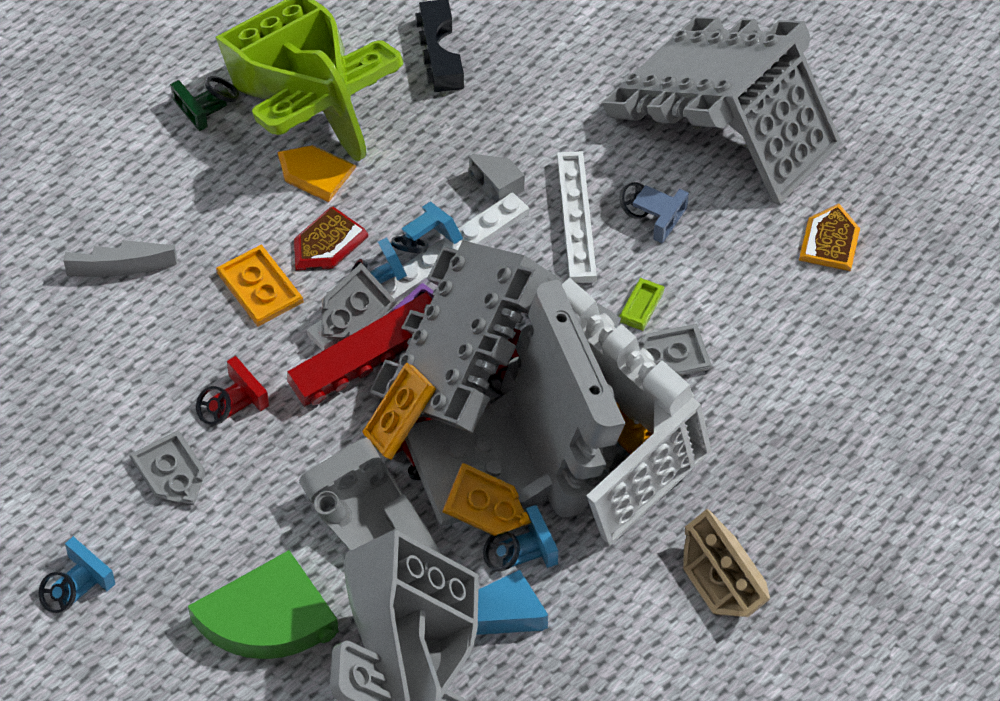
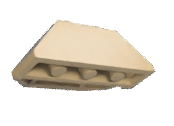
[683,509,770,617]

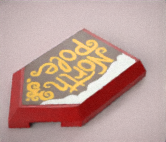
[294,206,369,271]

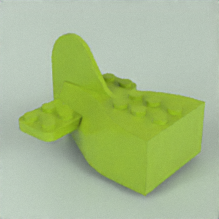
[215,0,404,161]

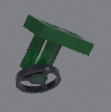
[170,76,239,132]

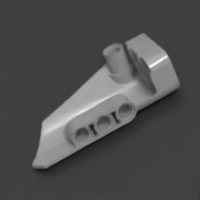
[299,438,442,554]

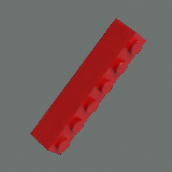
[287,292,432,407]

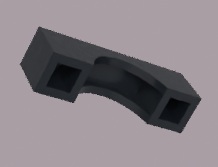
[415,0,464,92]

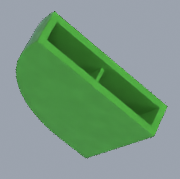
[188,550,339,659]

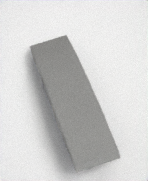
[63,240,178,277]

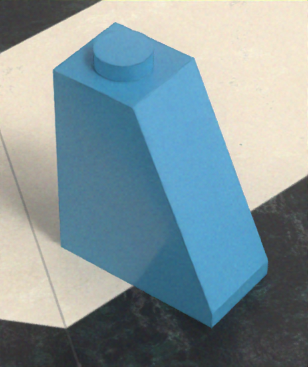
[476,570,548,635]

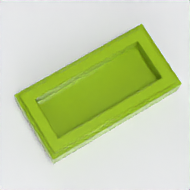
[619,278,665,331]

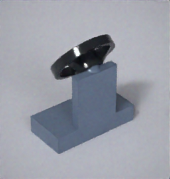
[619,182,689,244]

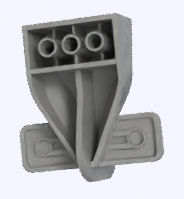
[330,529,479,701]

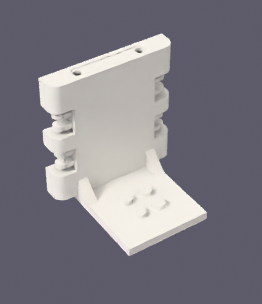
[562,278,712,546]

